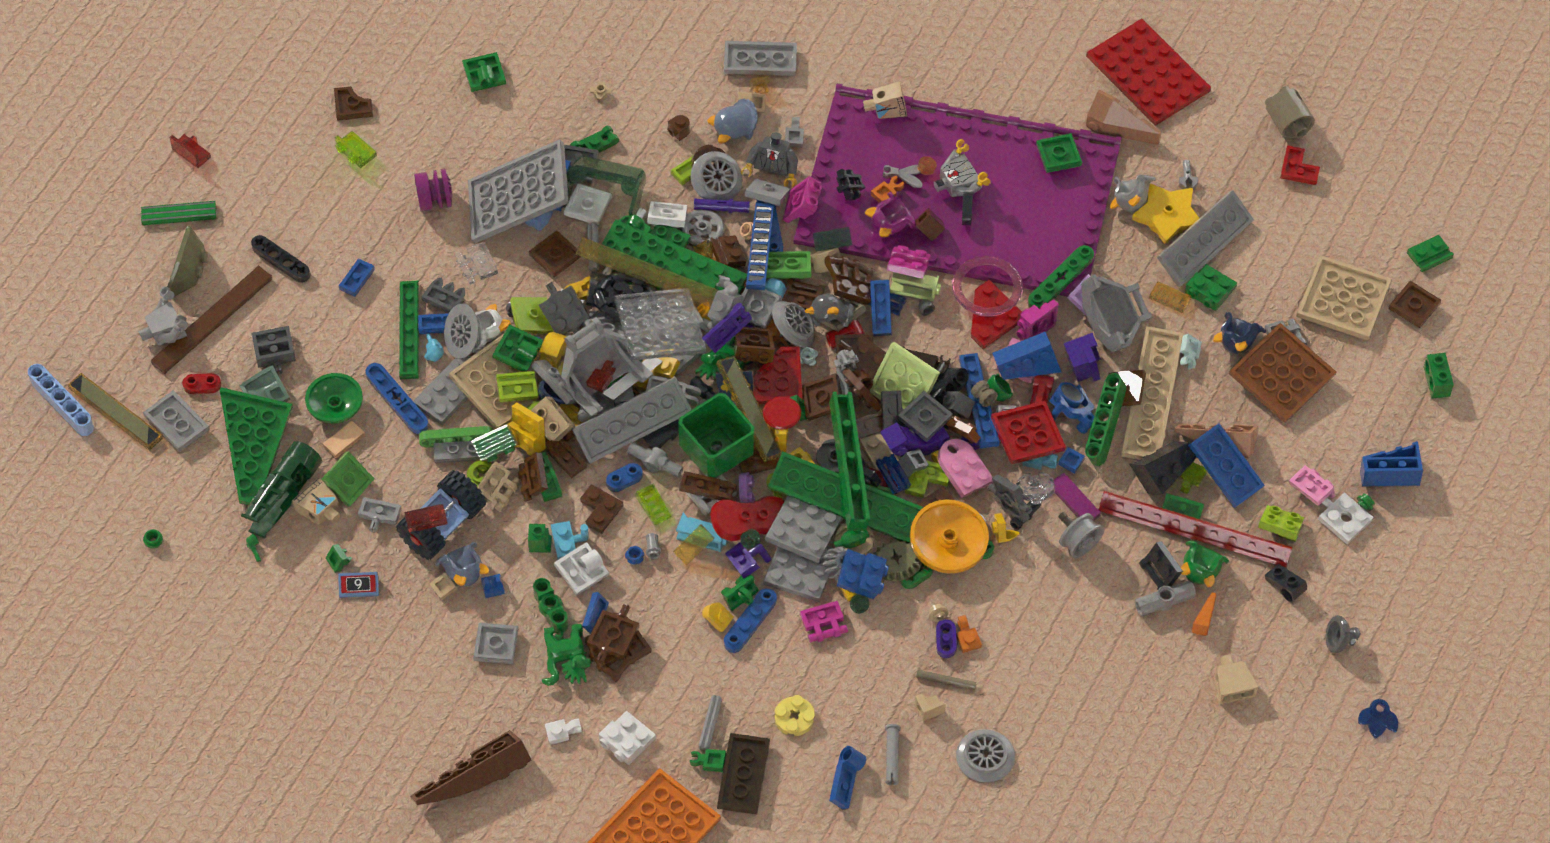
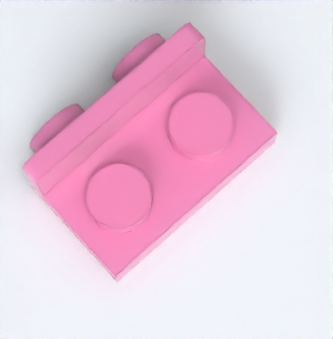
[1289,465,1335,506]

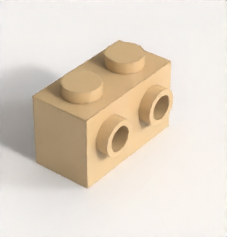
[531,397,575,441]

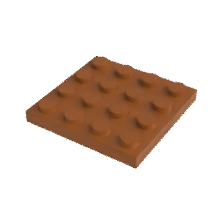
[1229,323,1337,423]

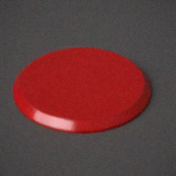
[763,396,801,430]

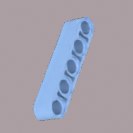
[28,364,94,436]

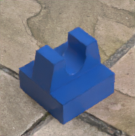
[481,574,505,598]

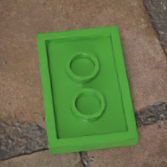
[766,251,811,279]

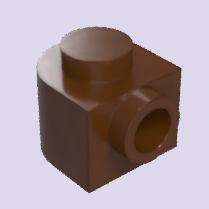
[667,115,690,141]

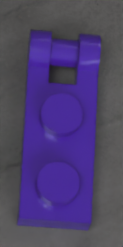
[702,303,752,353]

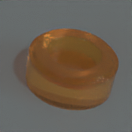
[917,156,937,175]

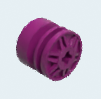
[414,169,453,212]

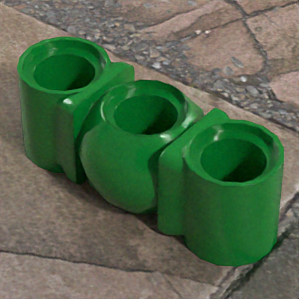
[533,578,569,634]

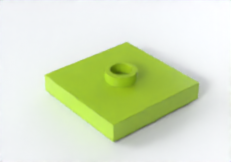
[510,297,554,334]

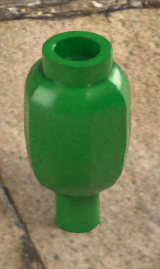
[834,531,870,549]

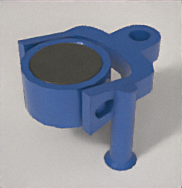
[1049,382,1094,434]

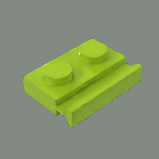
[496,371,538,402]

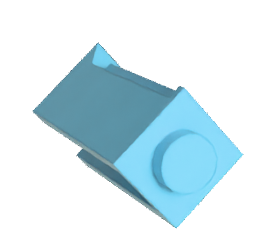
[676,511,728,552]

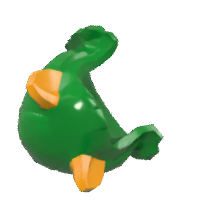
[1180,540,1229,588]

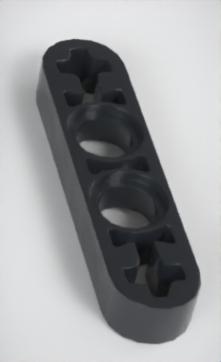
[251,235,310,283]

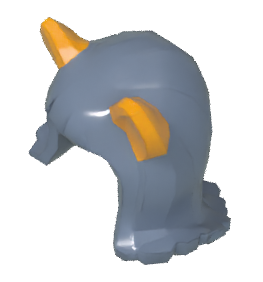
[707,98,758,144]
[435,542,489,587]

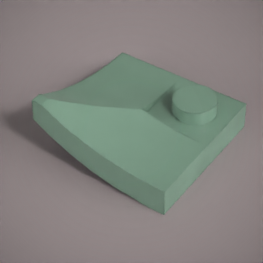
[239,365,290,402]

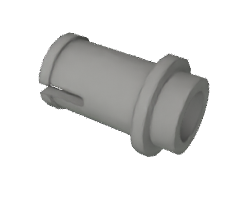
[646,533,661,559]

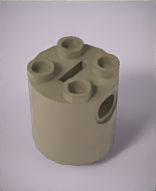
[1265,86,1315,140]

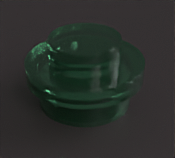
[850,594,870,614]

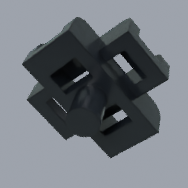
[836,169,865,200]

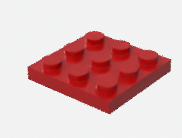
[991,401,1066,465]

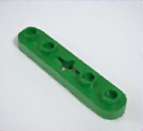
[1028,245,1094,309]

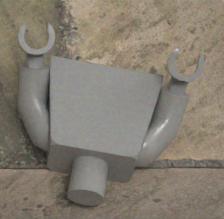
[700,275,744,332]
[138,286,188,345]

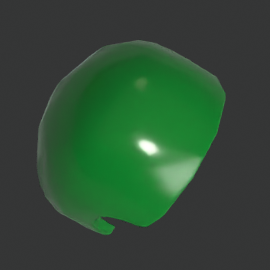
[987,374,1013,402]

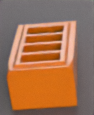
[1192,592,1217,636]

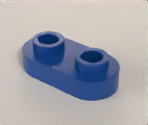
[606,463,643,492]

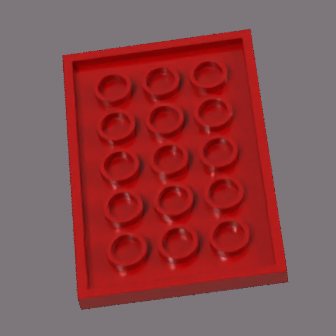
[1086,18,1211,126]

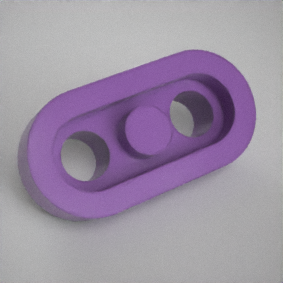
[739,472,755,503]

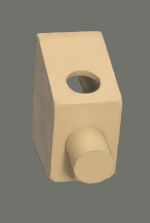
[1215,655,1258,704]

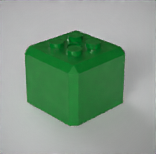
[679,393,755,478]

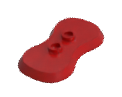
[710,496,785,541]

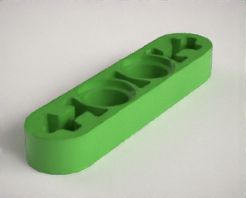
[419,426,494,448]

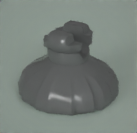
[1325,615,1361,653]

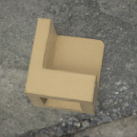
[737,92,766,112]
[810,248,841,274]
[914,694,946,722]

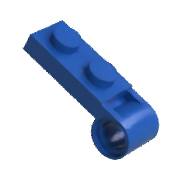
[829,746,866,810]

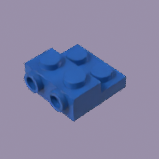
[837,549,889,599]

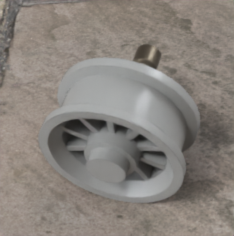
[1058,512,1105,558]

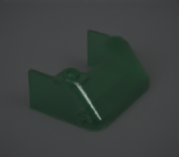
[563,156,646,216]

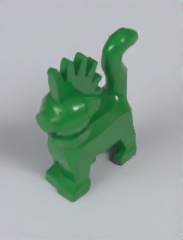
[695,337,752,380]
[542,624,591,686]

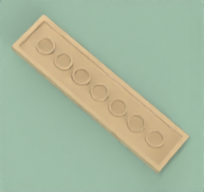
[1121,326,1184,460]

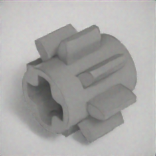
[834,349,859,372]

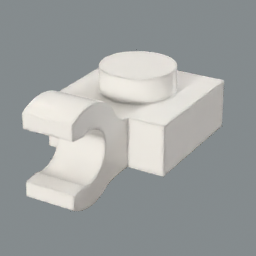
[545,719,582,745]

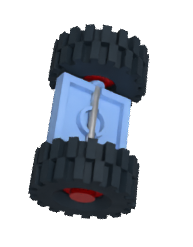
[396,470,486,560]

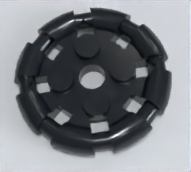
[593,272,661,324]

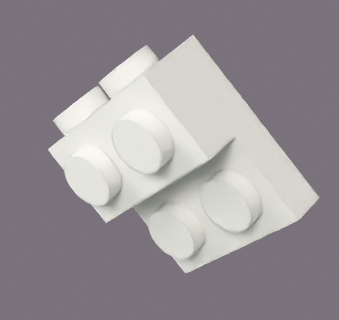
[599,711,656,765]

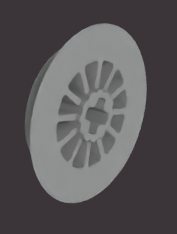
[691,151,742,201]
[772,301,814,348]
[444,304,481,359]
[956,729,1015,782]

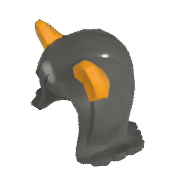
[805,293,854,327]

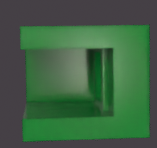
[528,524,552,553]

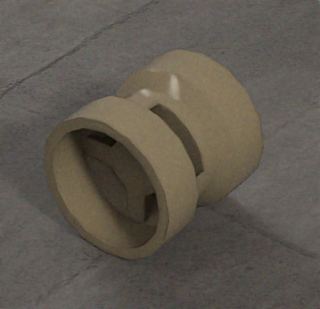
[971,380,998,407]

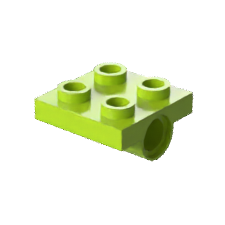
[1258,505,1305,542]

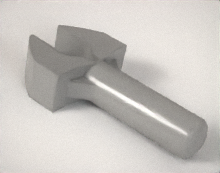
[1179,160,1198,191]

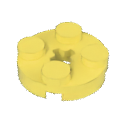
[775,695,814,736]

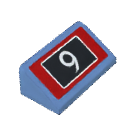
[338,572,379,598]

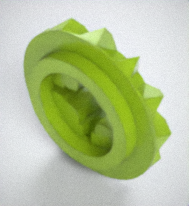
[467,461,492,487]

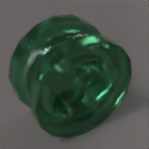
[740,529,761,549]

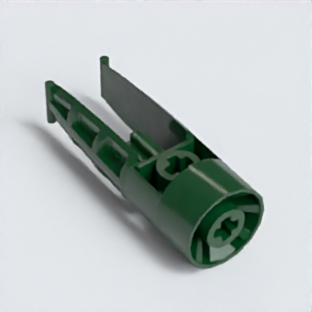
[241,441,322,538]

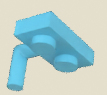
[551,521,589,560]

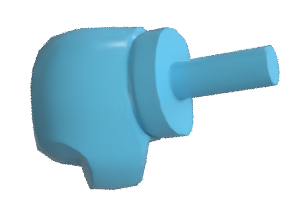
[424,333,444,362]

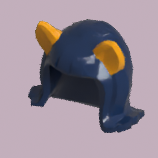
[1213,312,1266,354]

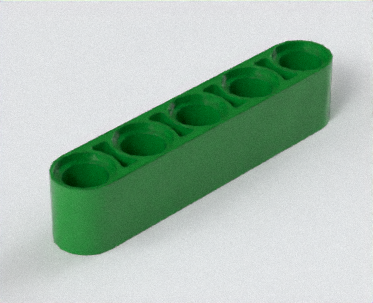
[1085,373,1127,466]

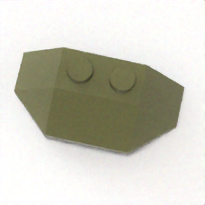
[167,226,208,297]

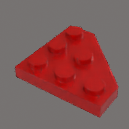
[971,280,1022,349]
[752,346,802,404]

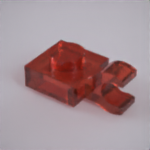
[586,360,616,393]

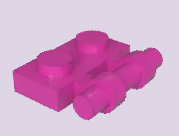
[800,601,848,643]

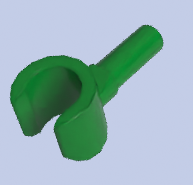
[246,534,261,562]

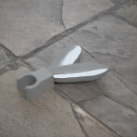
[882,165,925,188]

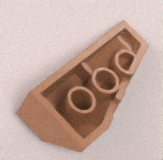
[1086,90,1162,145]
[1175,424,1258,458]

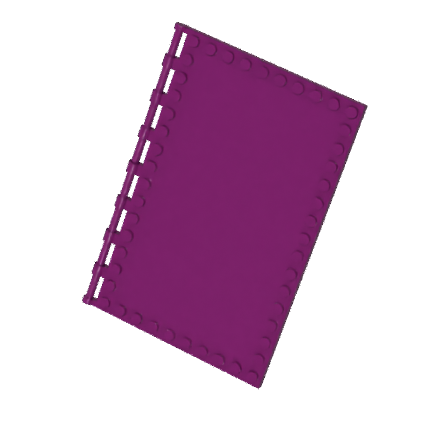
[793,83,1122,297]

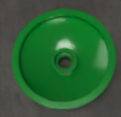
[305,373,363,424]

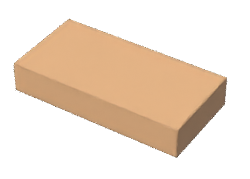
[323,421,365,459]

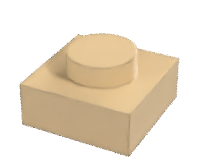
[429,572,457,600]

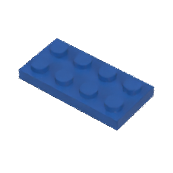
[1188,423,1265,508]

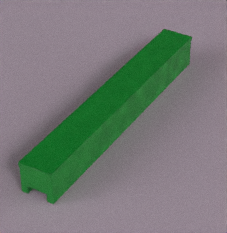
[829,392,870,531]

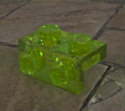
[335,131,377,168]

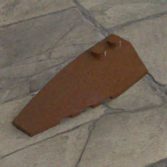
[410,730,532,805]

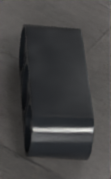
[929,367,969,405]

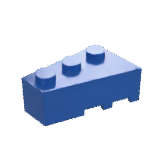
[992,332,1061,380]
[1360,441,1423,487]

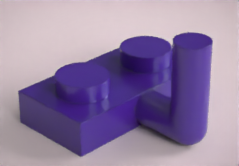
[725,542,772,579]

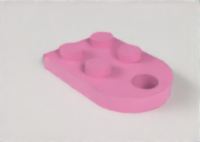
[938,439,993,498]

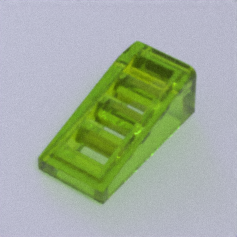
[635,483,672,526]

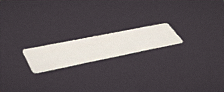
[603,355,662,400]

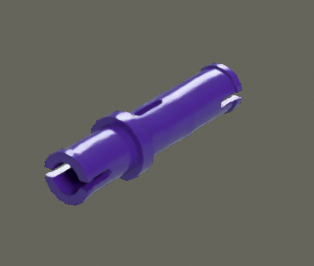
[694,198,750,214]

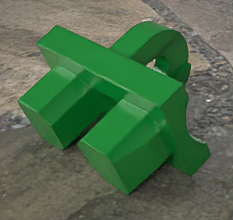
[721,575,759,611]

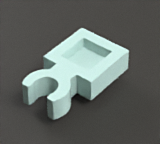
[1180,334,1202,370]

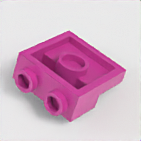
[782,176,822,223]
[886,246,931,279]
[1016,299,1059,341]

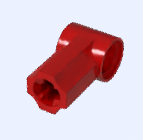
[826,320,865,349]
[1030,375,1054,404]

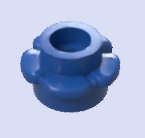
[625,546,644,565]

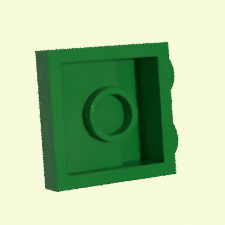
[1185,264,1237,311]

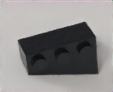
[1129,441,1197,495]

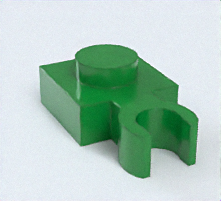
[690,749,726,772]

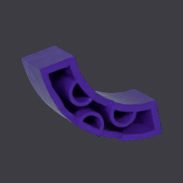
[880,422,951,457]

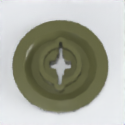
[873,539,922,581]

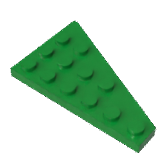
[220,387,293,506]

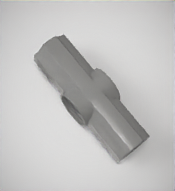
[1135,581,1196,616]

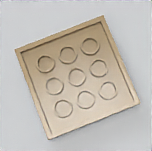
[1296,255,1392,341]
[448,334,543,429]

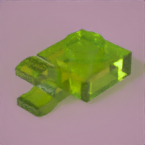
[1180,462,1207,494]

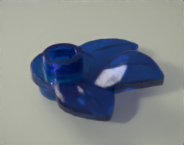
[1358,699,1398,739]

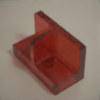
[169,134,211,168]

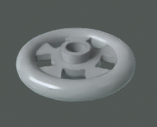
[680,210,725,247]

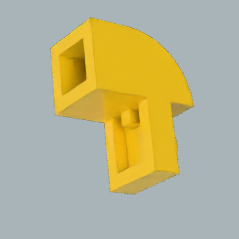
[539,332,567,368]

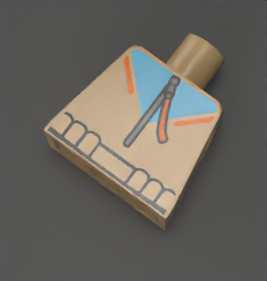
[863,81,907,119]
[292,477,341,524]

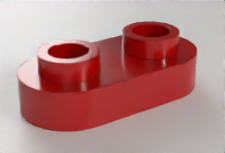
[182,373,221,394]

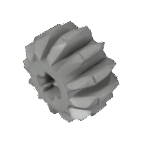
[822,547,847,580]

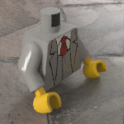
[934,139,990,197]

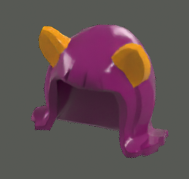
[865,192,916,237]

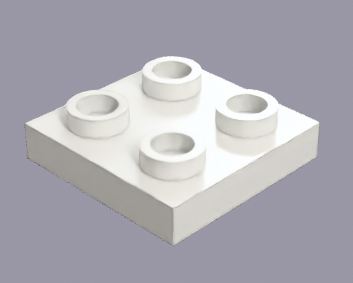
[554,542,609,596]

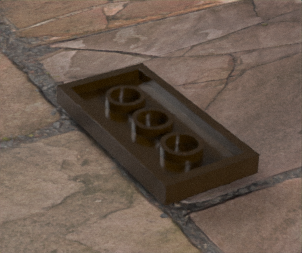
[717,733,770,815]

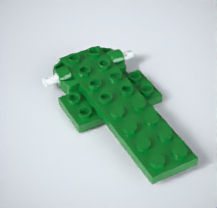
[598,208,747,300]

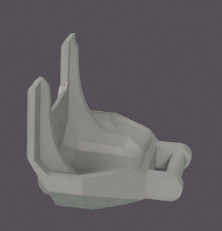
[1081,274,1153,352]
[561,317,653,417]

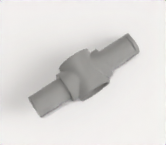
[627,442,683,478]

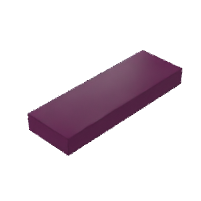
[1049,473,1101,521]

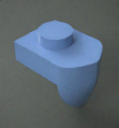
[525,210,553,231]

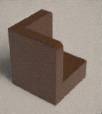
[915,208,945,241]

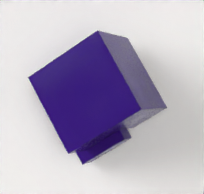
[1064,333,1101,382]

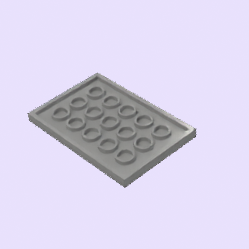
[468,139,569,243]

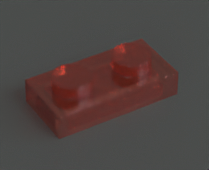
[404,504,448,532]

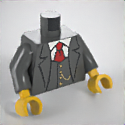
[741,132,798,188]

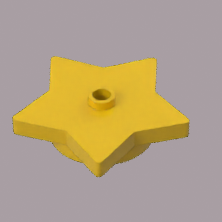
[1132,183,1199,244]

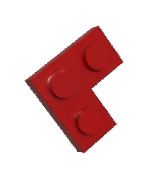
[1280,145,1320,185]

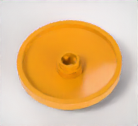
[910,500,989,573]

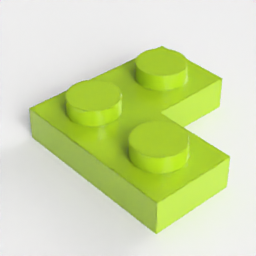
[905,460,949,498]

